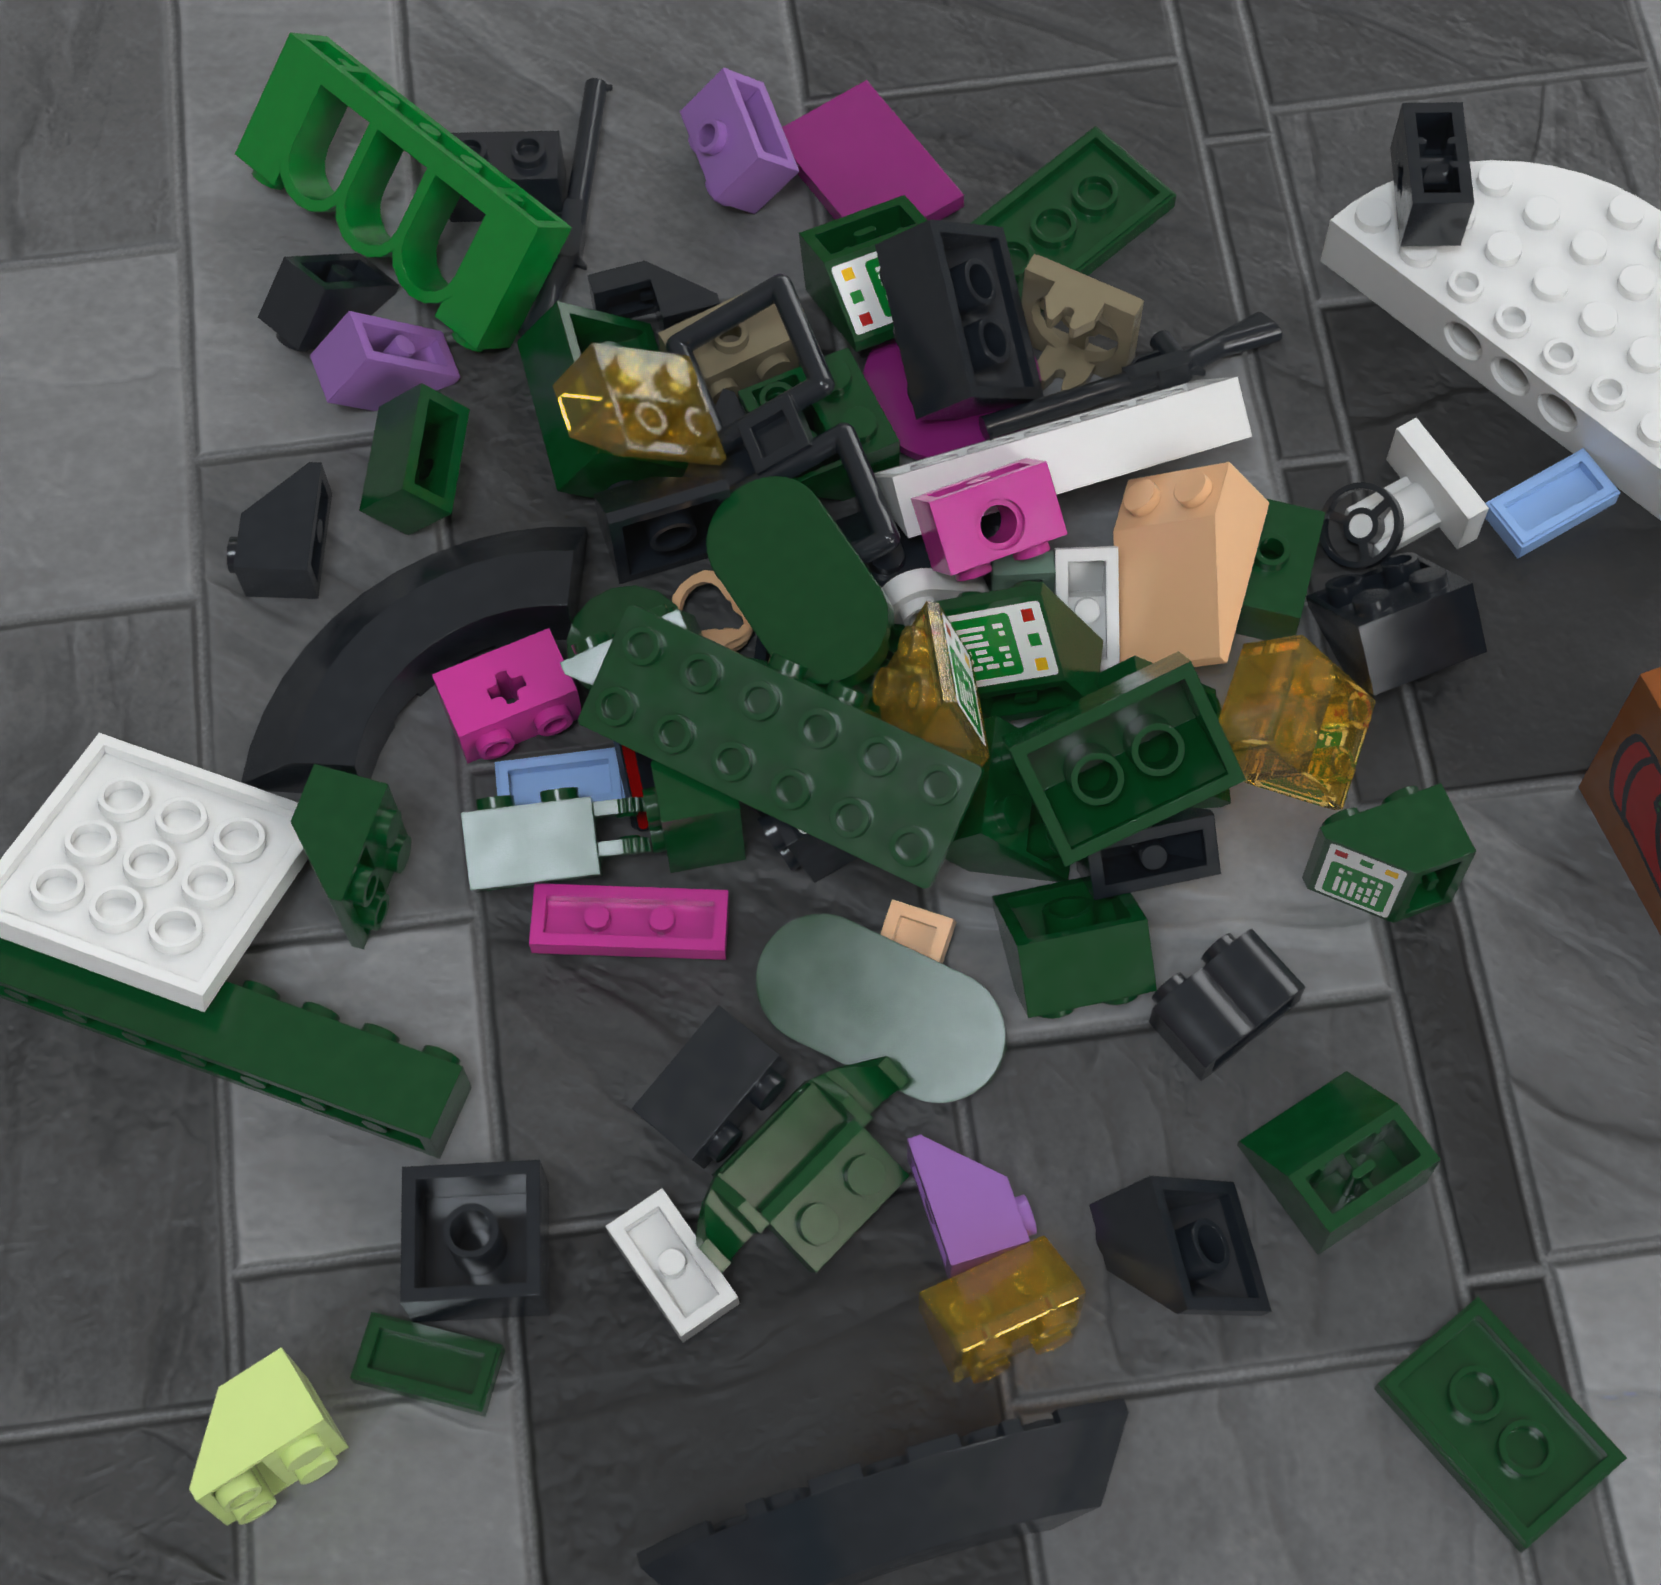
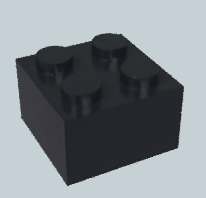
[400,1160,550,1323]

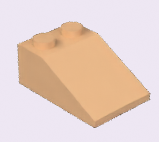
[1113,462,1269,667]

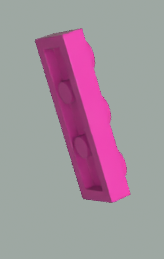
[529,883,730,960]

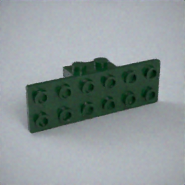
[578,605,984,889]

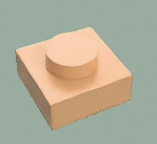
[880,899,957,964]

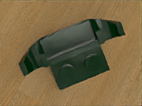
[696,1056,909,1273]

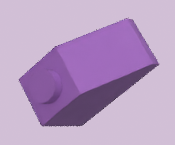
[310,311,461,411]
[907,1135,1037,1283]

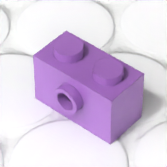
[680,68,800,214]

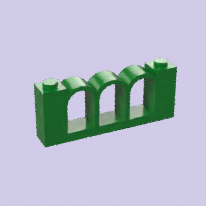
[235,32,572,352]

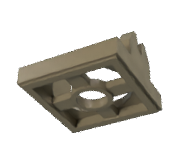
[1021,254,1144,391]

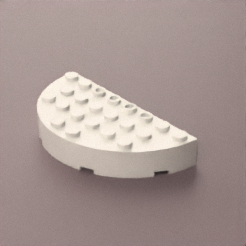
[1320,160,1661,521]

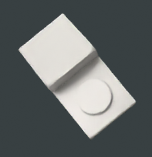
[1054,546,1120,672]

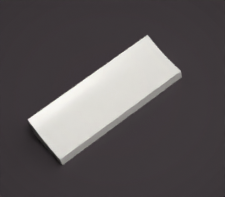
[874,377,1252,538]

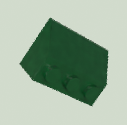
[517,301,691,498]
[1002,651,1246,867]

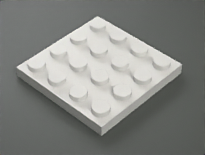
[0,733,308,1012]

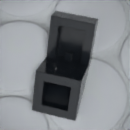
[587,260,720,331]

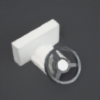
[1319,417,1489,569]

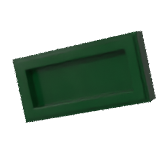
[350,1312,505,1417]

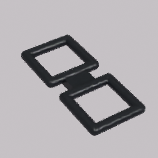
[666,274,901,565]

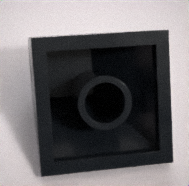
[594,476,730,584]
[1089,1176,1272,1316]

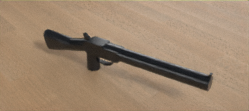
[518,78,613,337]
[979,312,1282,441]

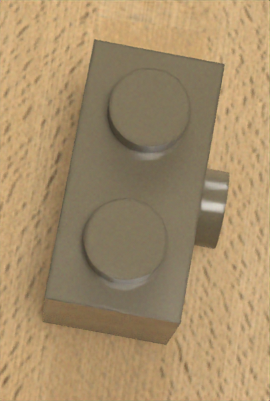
[658,291,799,413]

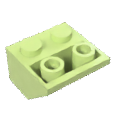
[189,1347,349,1526]

